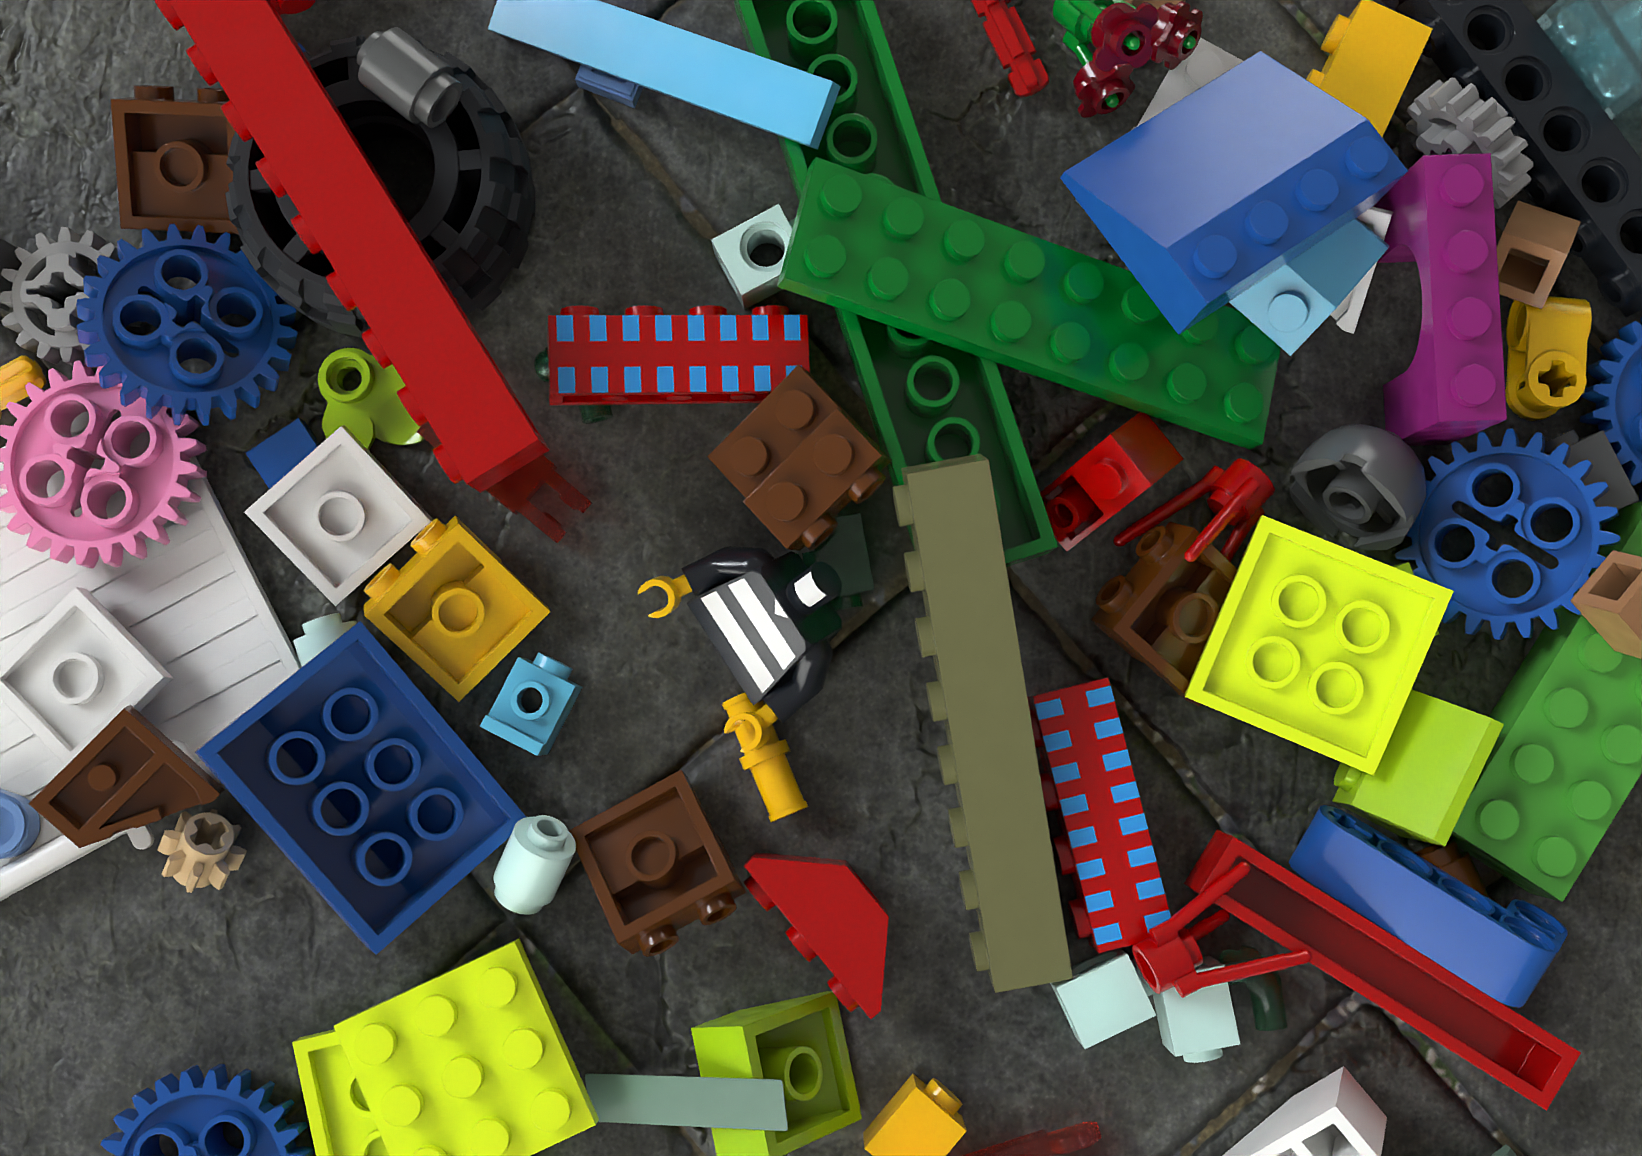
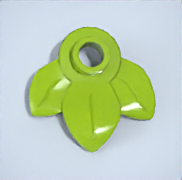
[318,348,426,450]

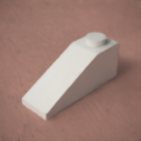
[1222,1066,1387,1156]

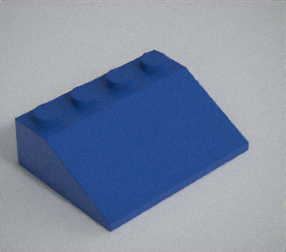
[1060,51,1408,335]
[195,621,526,955]

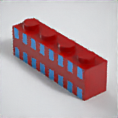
[547,305,810,405]
[1027,678,1171,953]

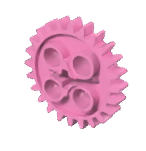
[0,360,207,569]

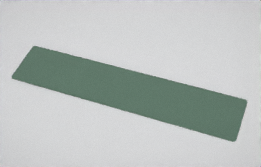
[585,1073,788,1131]

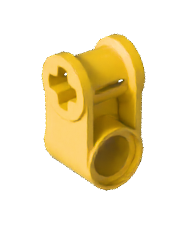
[1505,296,1592,421]

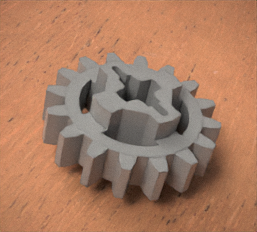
[1406,78,1533,209]
[0,227,145,366]

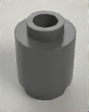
[357,27,463,128]

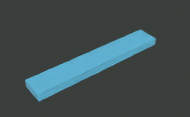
[488,0,841,150]

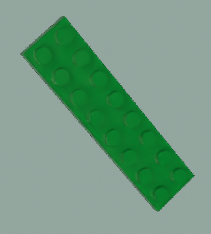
[777,157,1281,450]

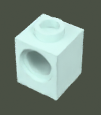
[711,204,795,310]
[1050,948,1156,1049]

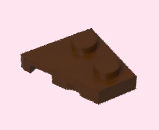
[28,704,225,848]

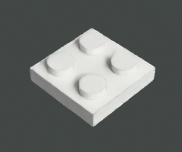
[245,425,433,606]
[0,587,173,766]

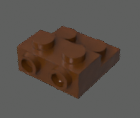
[111,85,239,234]
[707,364,892,551]
[1091,521,1238,707]
[569,770,747,957]

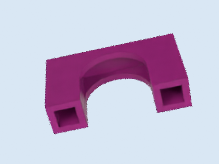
[1373,153,1507,446]

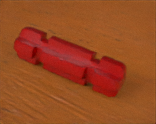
[970,0,1049,98]

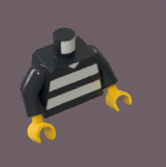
[638,546,842,752]

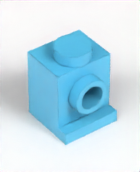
[480,652,582,756]

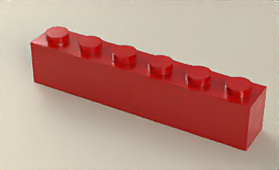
[1184,830,1581,1111]

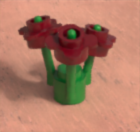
[1053,0,1203,118]

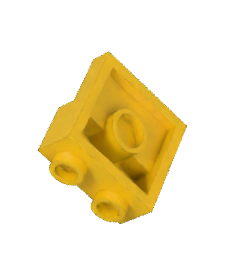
[364,516,550,702]

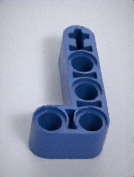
[1289,805,1568,1008]

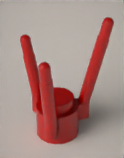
[1113,458,1275,562]
[1132,862,1312,998]

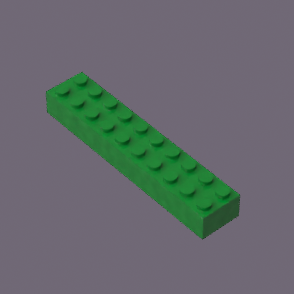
[734,0,1058,567]

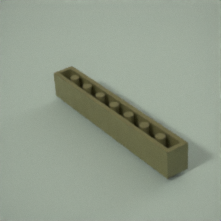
[892,454,1073,993]

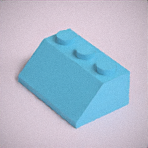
[1229,217,1389,356]

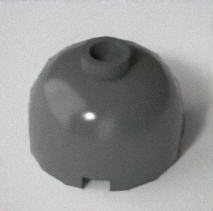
[1290,424,1426,550]

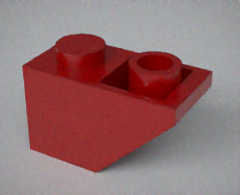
[1040,412,1184,552]

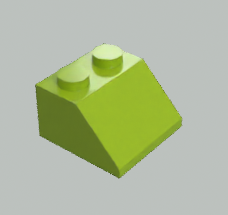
[1332,689,1504,846]
[691,991,862,1156]

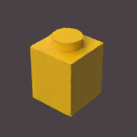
[863,1074,967,1156]

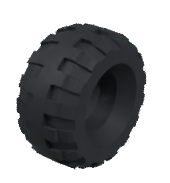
[225,35,536,337]

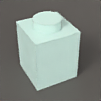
[1153,956,1240,1063]

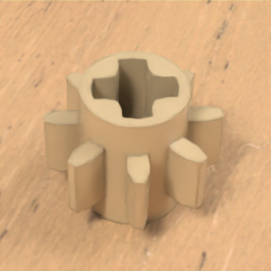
[157,809,246,893]

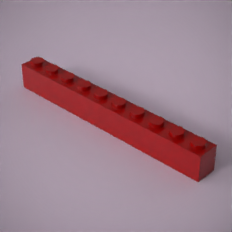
[154,0,550,493]

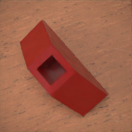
[744,852,889,1019]

